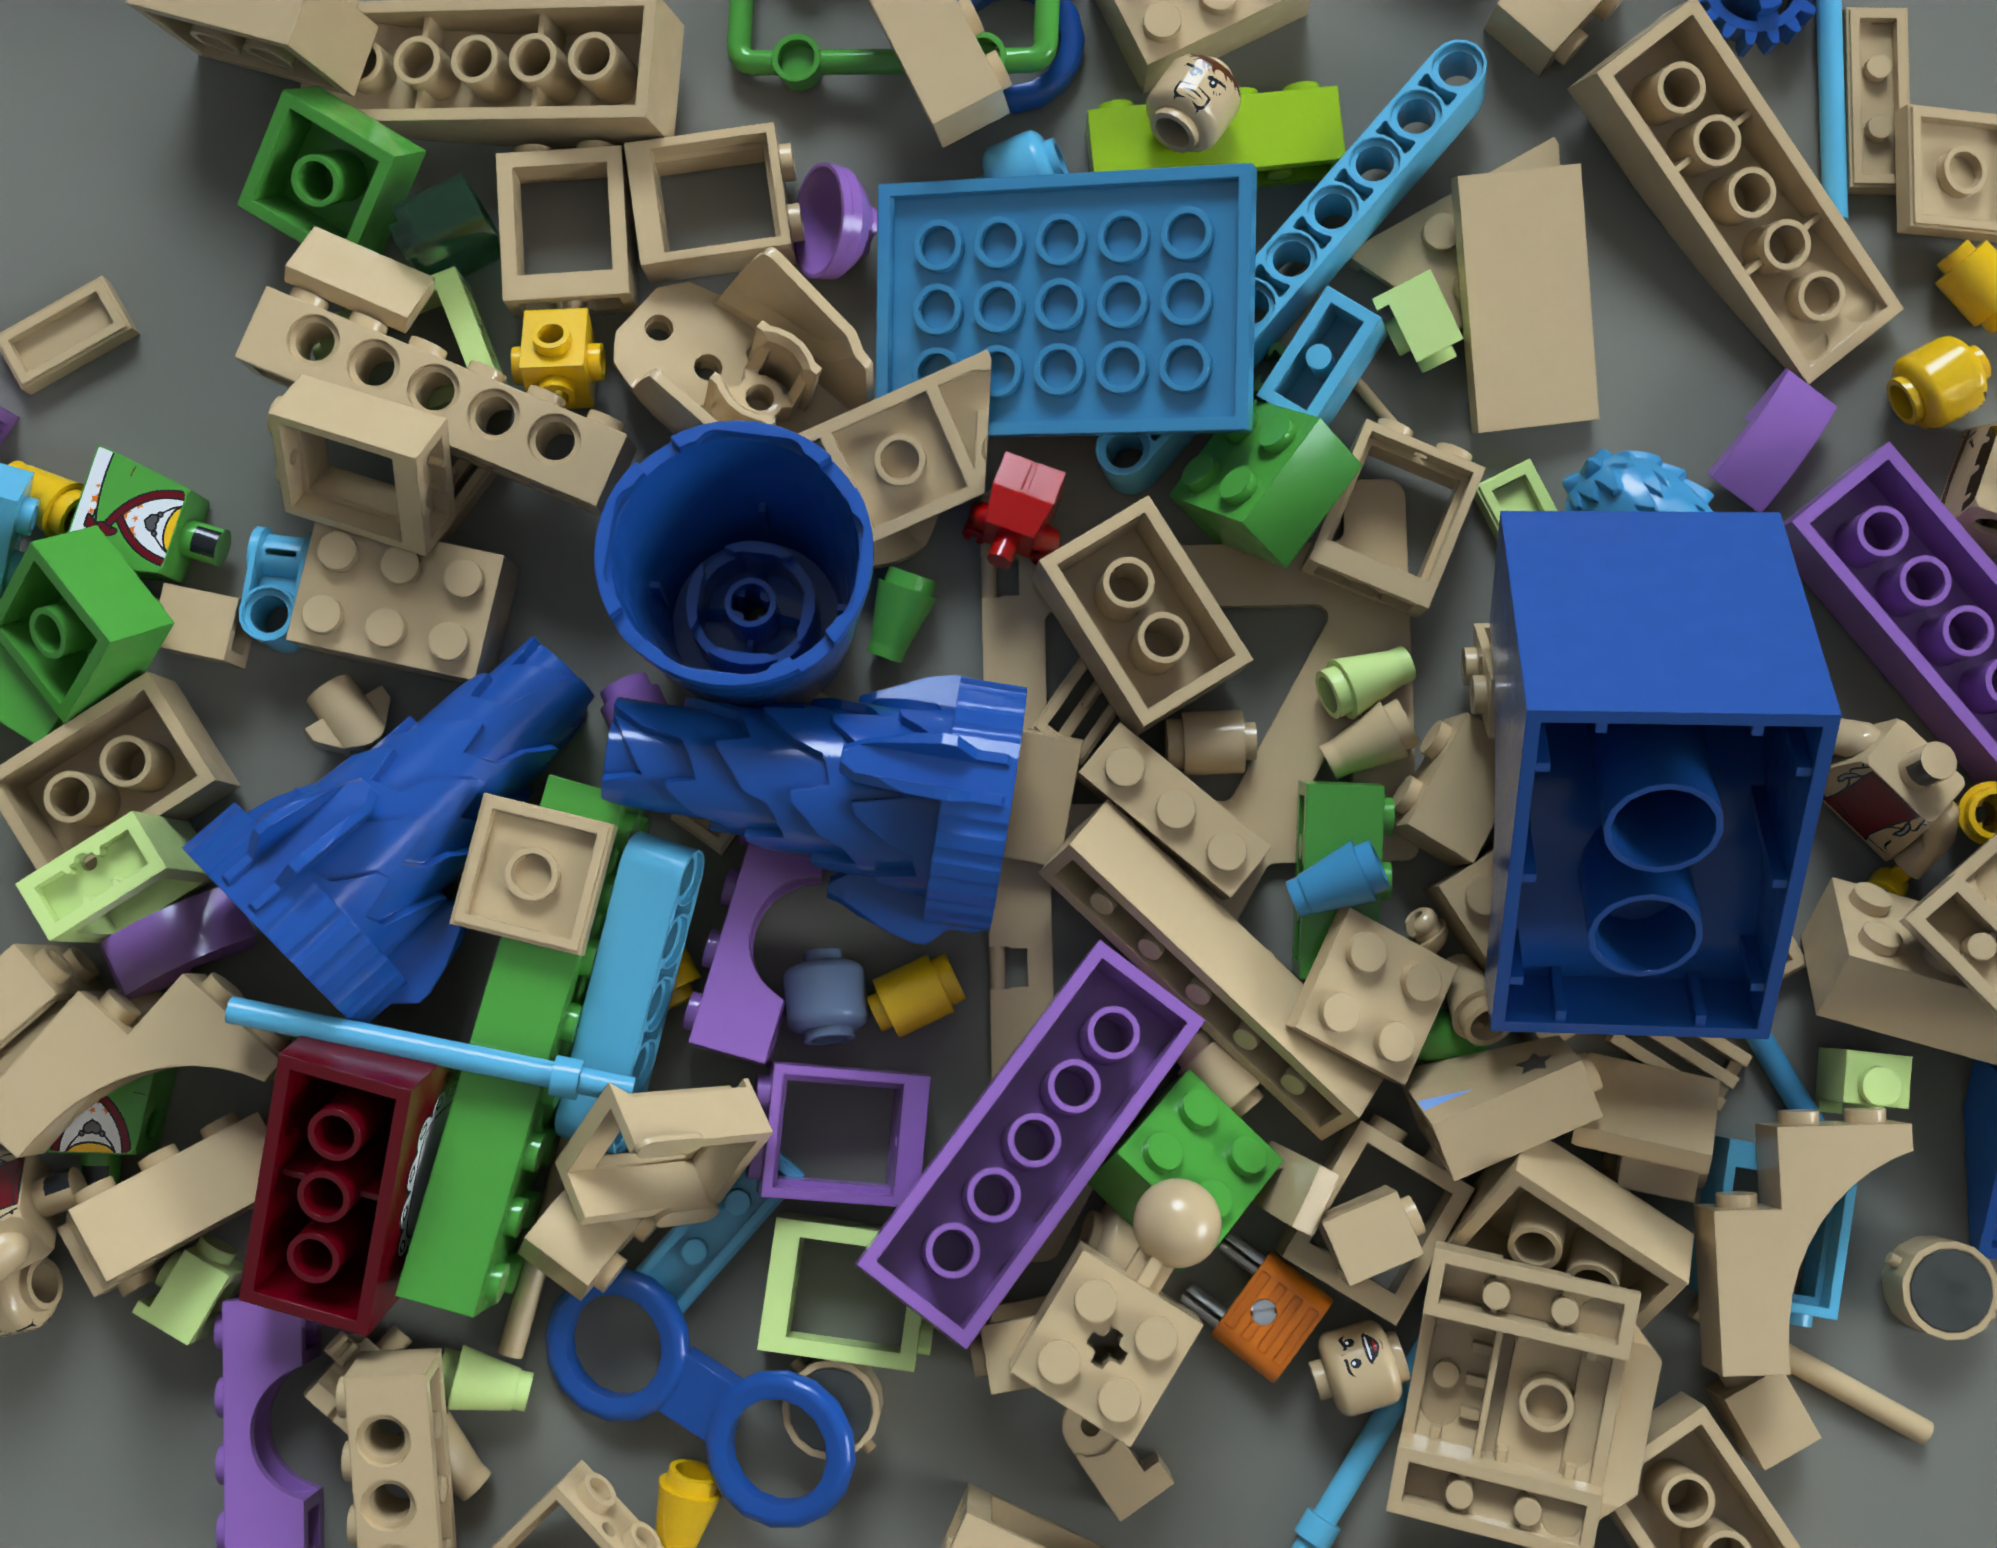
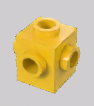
[511,308,606,409]

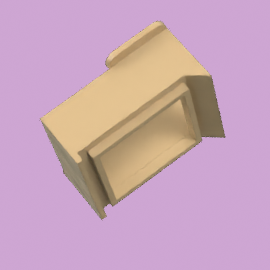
[555,1078,773,1228]

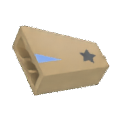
[1400,1035,1603,1181]

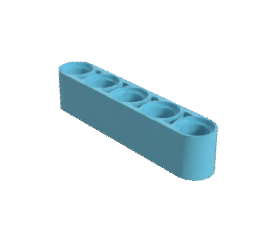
[554,831,705,1154]

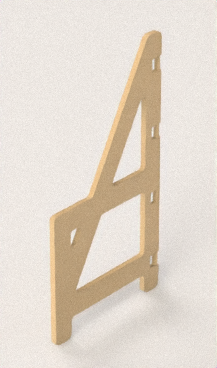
[980,479,1419,1262]

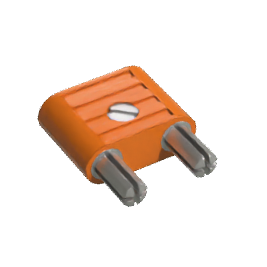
[1180,1232,1334,1384]

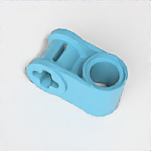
[239,526,312,653]

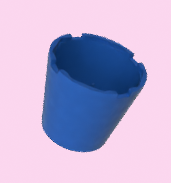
[594,420,874,707]

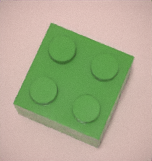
[237,86,427,255]
[1168,399,1363,568]
[0,525,175,723]
[1087,1069,1284,1273]

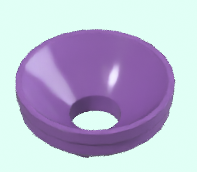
[794,162,878,280]

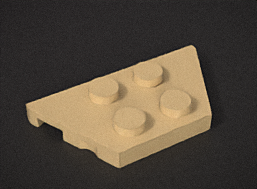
[1347,137,1560,333]
[798,349,992,542]

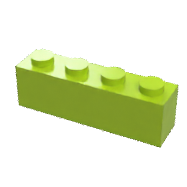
[1085,81,1346,188]

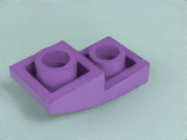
[1707,368,1838,512]
[99,887,256,1000]

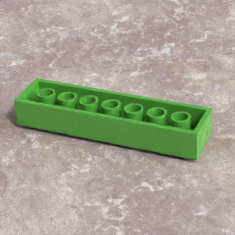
[395,774,651,1318]

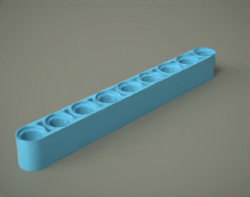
[1095,39,1487,495]

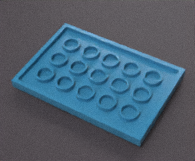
[876,163,1257,438]

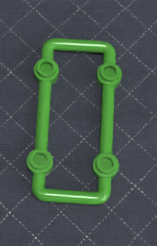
[727,0,1060,91]

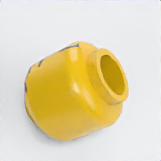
[1886,336,1991,430]

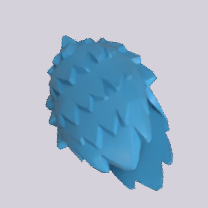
[1562,448,1715,512]

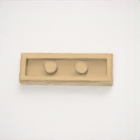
[1842,7,1910,195]

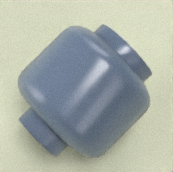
[783,948,869,1046]

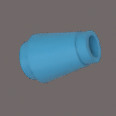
[1286,839,1390,918]

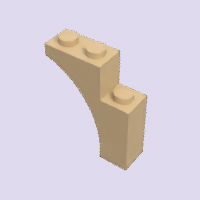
[0,972,292,1158]
[1693,1108,1914,1377]

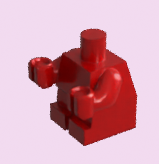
[962,451,1066,569]

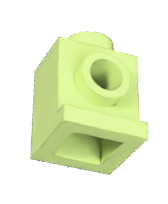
[1372,269,1464,373]
[1815,1047,1913,1115]
[132,1234,244,1346]

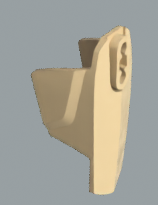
[613,247,938,569]

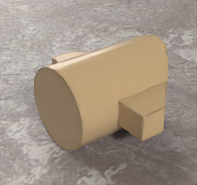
[304,674,391,758]

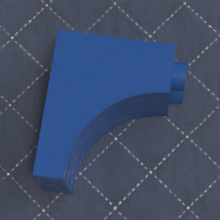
[1485,511,1842,1039]

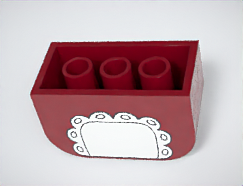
[238,1036,461,1337]

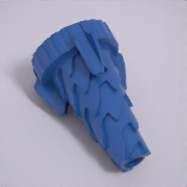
[182,636,595,1023]
[601,675,1027,945]

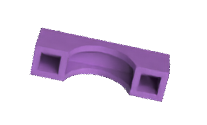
[682,836,828,1068]
[214,1295,324,1548]

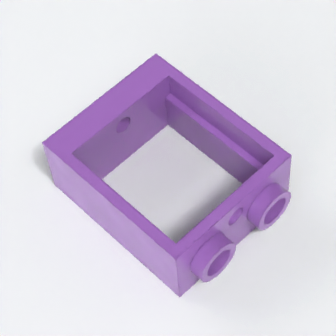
[746,1060,931,1207]

